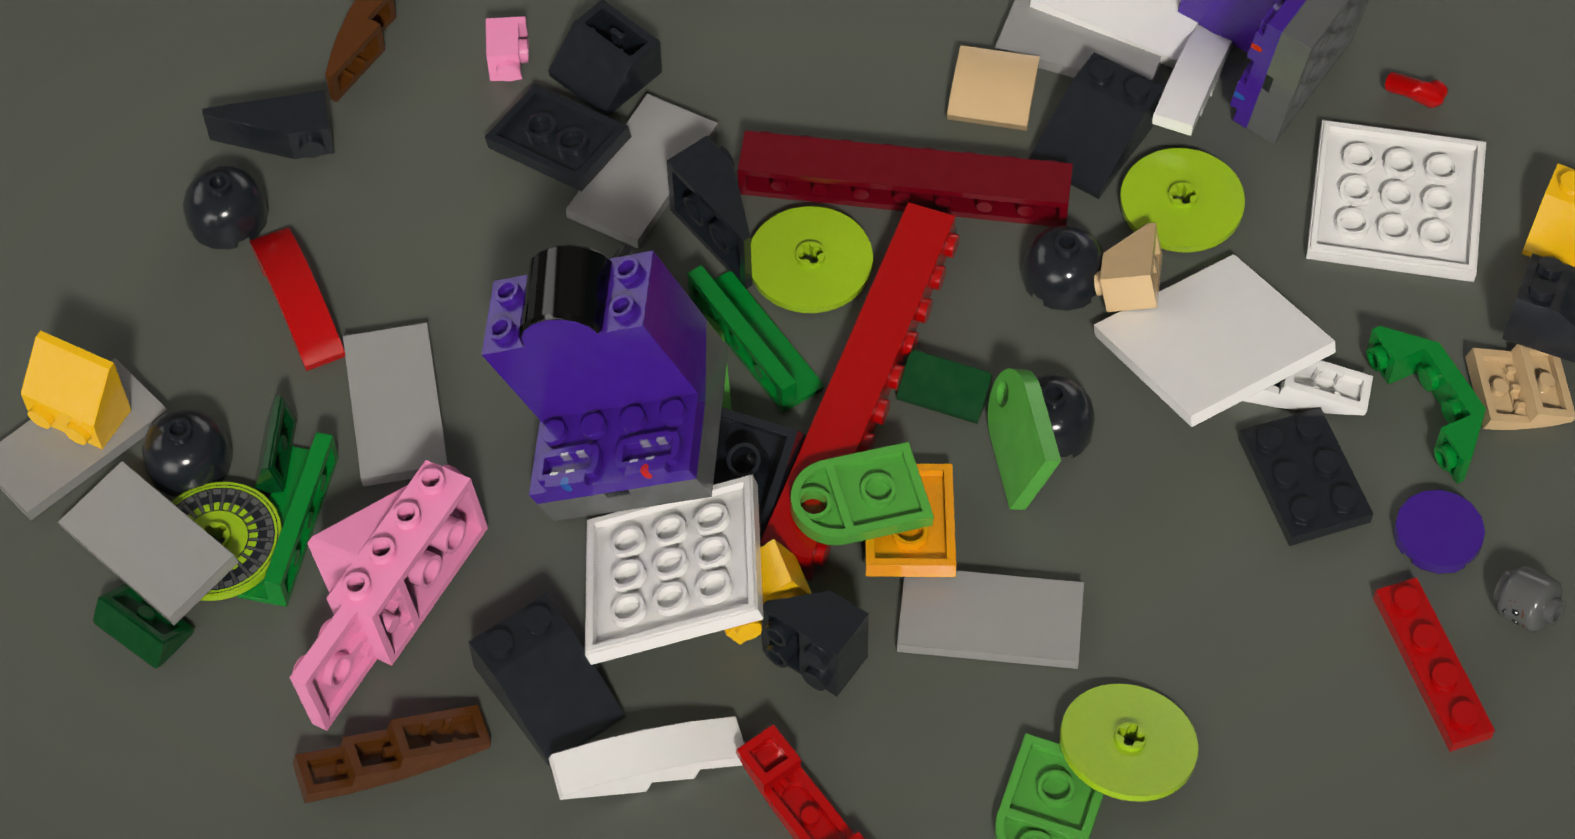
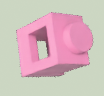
[486,16,529,81]

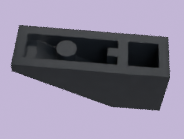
[202,90,335,159]

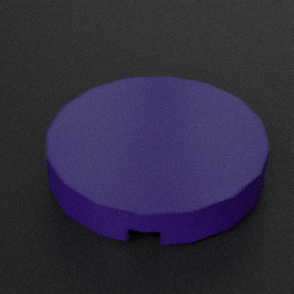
[1393,490,1485,574]

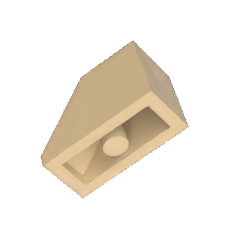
[1094,223,1163,312]

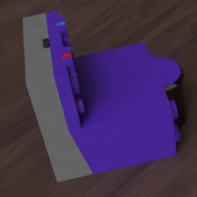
[1178,0,1369,145]
[481,245,729,521]

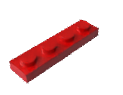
[1373,577,1495,752]

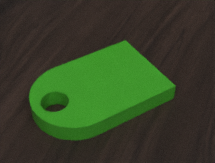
[988,368,1061,510]
[790,442,934,545]
[995,733,1105,839]

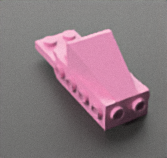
[289,460,488,731]

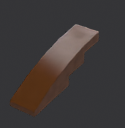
[325,0,397,102]
[293,705,491,803]

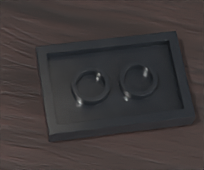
[485,84,631,192]
[1238,407,1373,546]

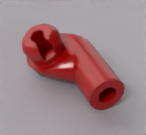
[1385,72,1448,108]

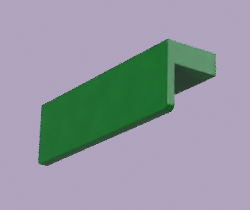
[687,265,823,413]
[238,432,339,607]

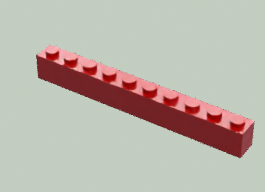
[760,202,960,581]

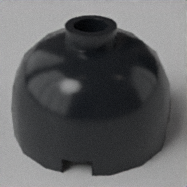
[183,166,269,250]
[1022,225,1104,311]
[1037,374,1095,458]
[142,408,233,497]

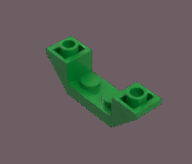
[1366,326,1486,484]

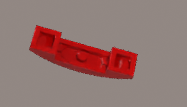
[249,227,345,371]
[736,724,865,839]

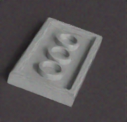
[995,0,1161,81]
[566,94,718,249]
[343,323,448,487]
[0,358,168,521]
[58,461,239,625]
[897,570,1084,669]

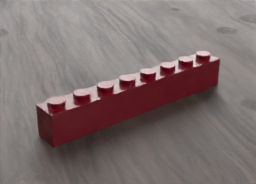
[738,131,1073,227]

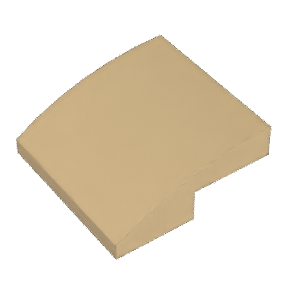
[947,45,1040,131]
[1465,344,1575,430]

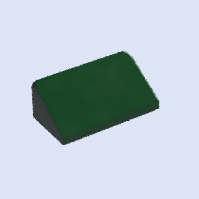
[896,350,993,424]
[254,395,297,493]
[93,583,194,669]

